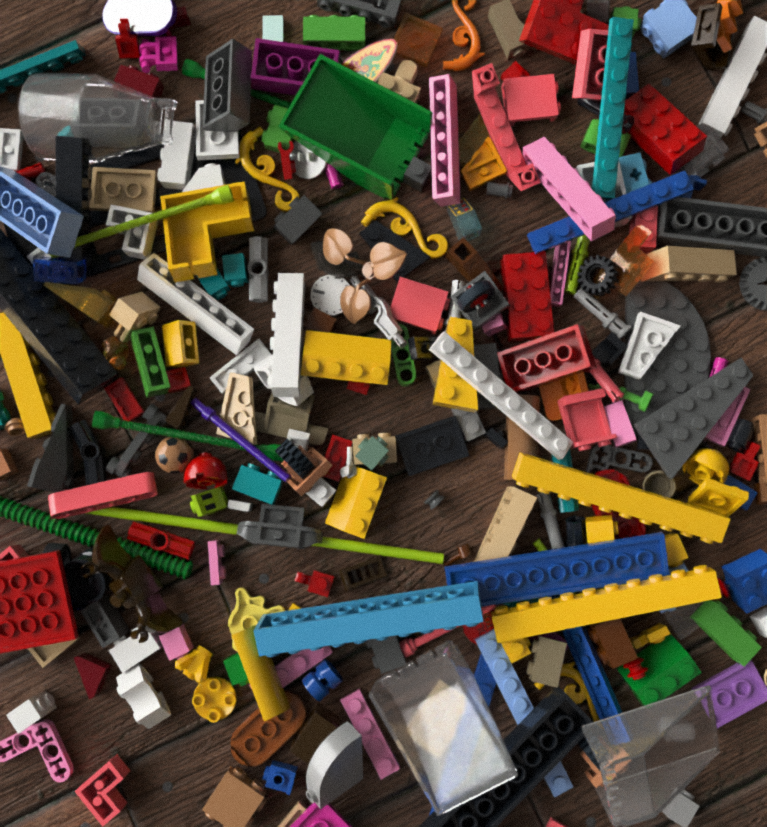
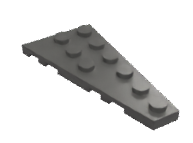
[634,358,754,480]

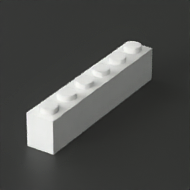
[697,16,767,141]
[137,253,254,355]
[268,273,305,397]

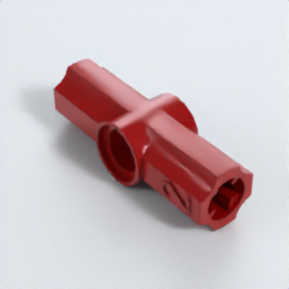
[127,521,196,559]

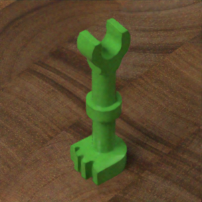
[588,377,654,412]

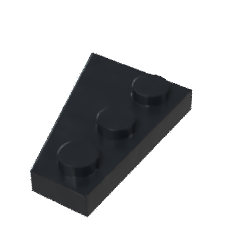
[359,221,430,283]

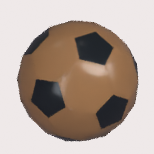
[155,436,194,474]

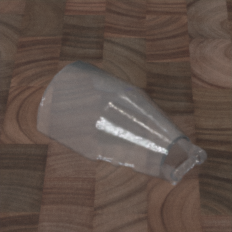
[19,72,177,163]

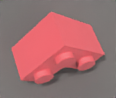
[75,754,131,826]

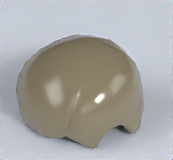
[642,470,677,498]

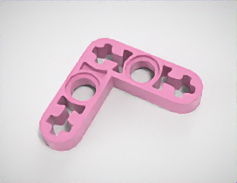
[0,719,74,782]

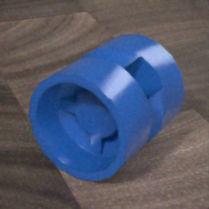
[302,659,343,702]

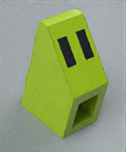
[190,487,229,517]

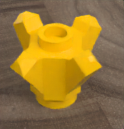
[175,645,213,684]

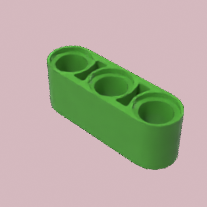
[391,324,416,387]

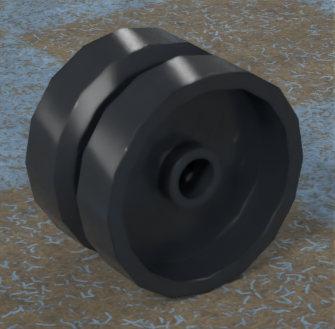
[64,548,112,604]

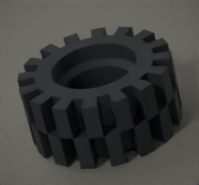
[577,255,620,296]

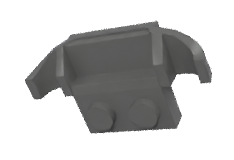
[236,504,323,550]

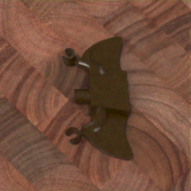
[81,525,183,643]

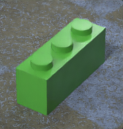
[303,15,365,51]
[130,327,170,398]
[690,600,762,667]

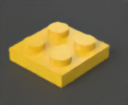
[688,479,749,517]

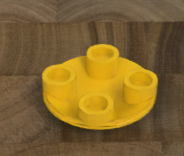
[192,677,237,723]

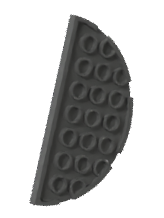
[624,271,711,437]

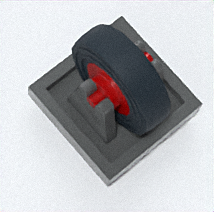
[451,271,510,331]

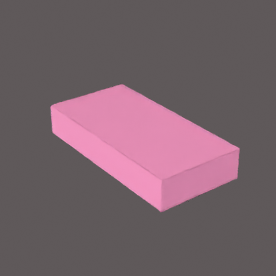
[604,400,637,448]

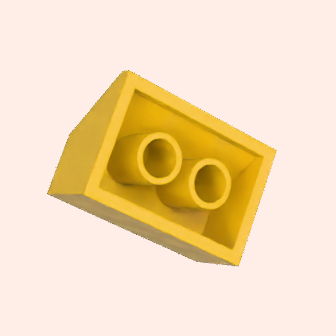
[325,467,387,539]

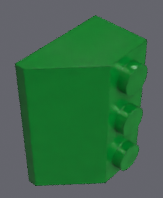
[616,633,702,710]

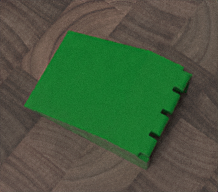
[278,54,433,200]

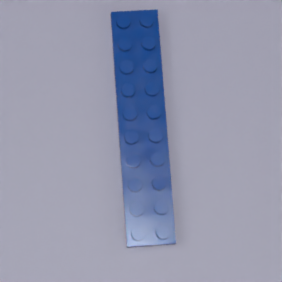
[444,532,669,607]

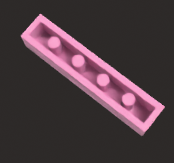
[549,241,571,307]

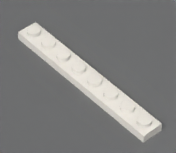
[429,331,574,460]

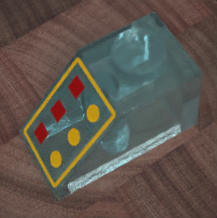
[446,197,482,241]

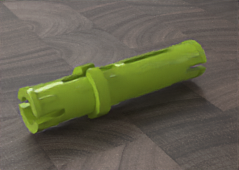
[564,235,590,295]

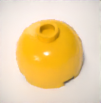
[683,448,729,486]

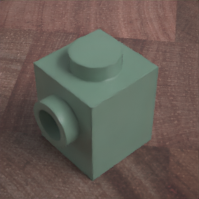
[355,436,389,471]

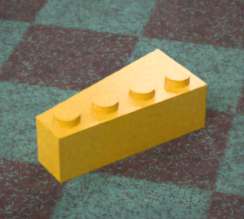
[433,317,478,413]

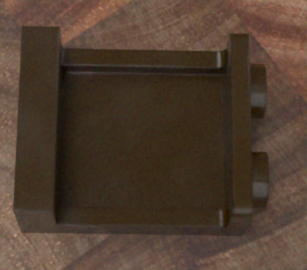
[691,3,734,70]

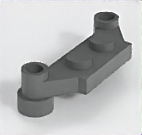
[105,403,167,478]

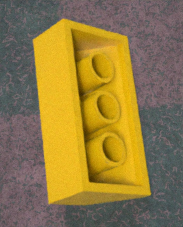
[301,330,391,385]

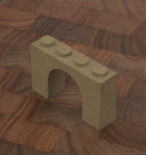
[488,0,583,60]

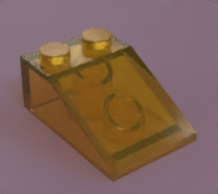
[44,282,118,328]

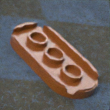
[231,690,306,766]

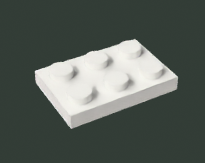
[196,100,240,160]

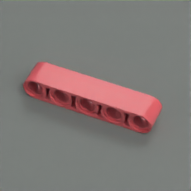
[48,472,158,519]

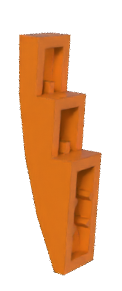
[716,0,743,53]

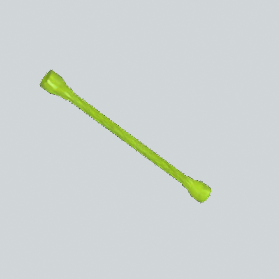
[49,185,234,258]

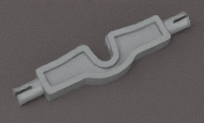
[350,275,407,349]

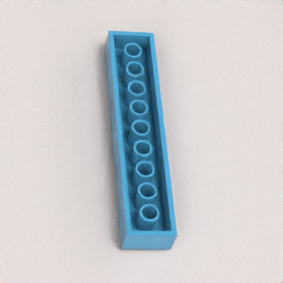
[254,581,483,657]

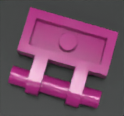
[139,36,178,73]

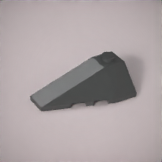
[27,404,74,492]

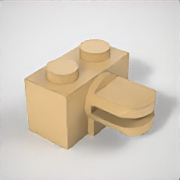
[378,60,421,104]
[109,292,161,343]

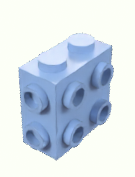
[640,0,697,59]

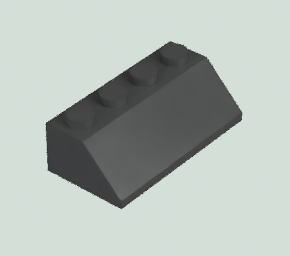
[202,39,252,132]

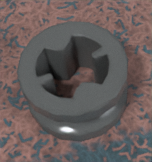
[424,489,445,510]

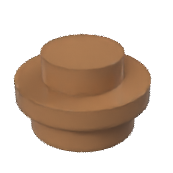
[5,418,26,436]

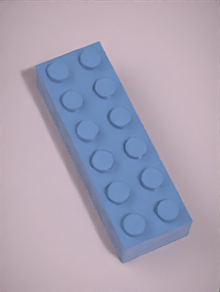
[0,167,84,258]

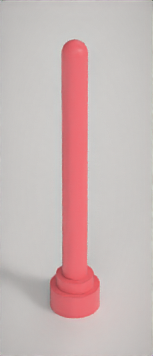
[399,604,496,658]

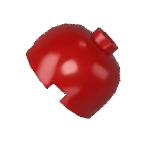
[184,453,227,490]

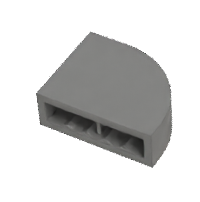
[306,721,363,809]

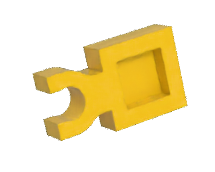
[629,623,670,649]

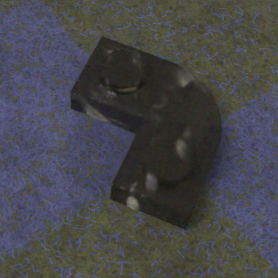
[310,240,363,279]

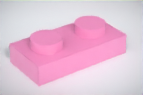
[208,540,226,585]

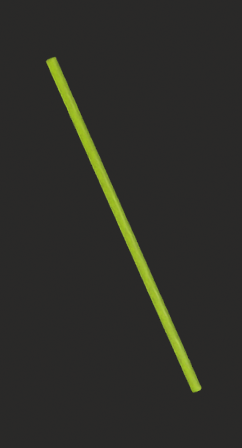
[85,507,444,564]

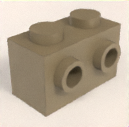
[527,635,567,688]

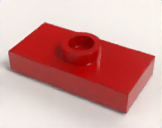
[104,377,145,422]

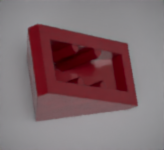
[74,653,112,699]

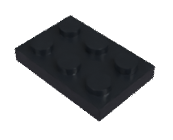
[395,415,469,476]

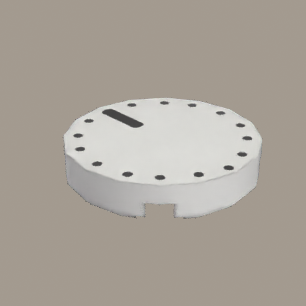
[311,275,350,317]

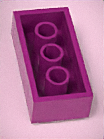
[251,38,339,95]

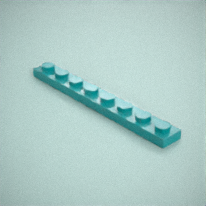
[592,17,634,199]

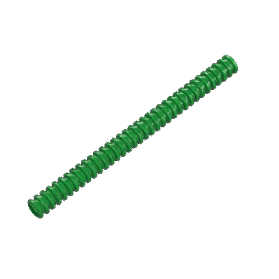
[0,496,193,580]

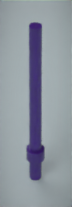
[190,398,291,482]

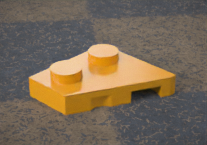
[460,136,507,191]

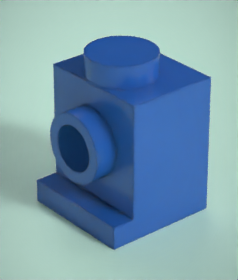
[262,760,298,795]

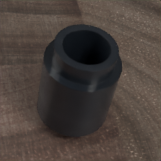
[727,419,754,452]

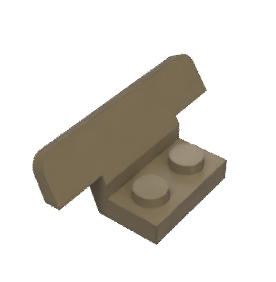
[255,393,328,445]

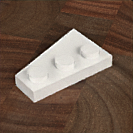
[618,312,680,380]

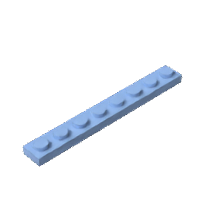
[475,629,573,798]

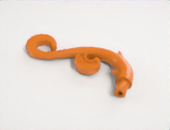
[443,0,485,72]

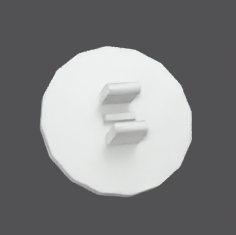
[290,141,327,179]

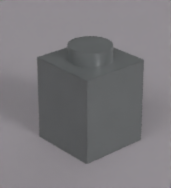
[403,157,432,192]

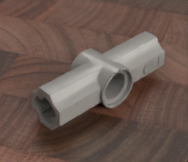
[248,237,269,303]

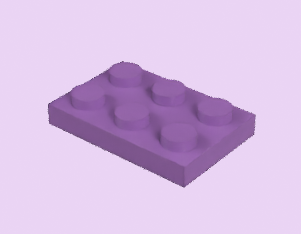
[691,660,767,729]

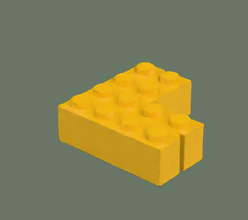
[160,182,254,282]

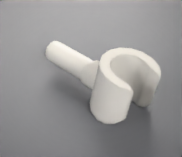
[340,447,357,478]

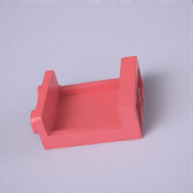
[501,74,561,126]
[390,277,451,335]
[557,388,617,452]

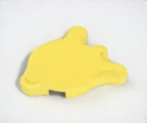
[228,587,286,652]

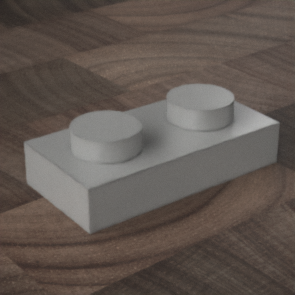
[451,408,486,442]

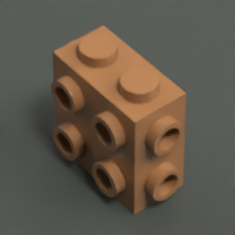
[202,765,267,827]

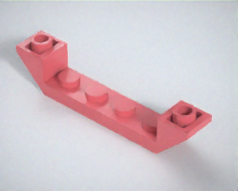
[472,63,541,191]

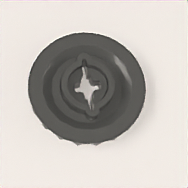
[739,257,767,311]

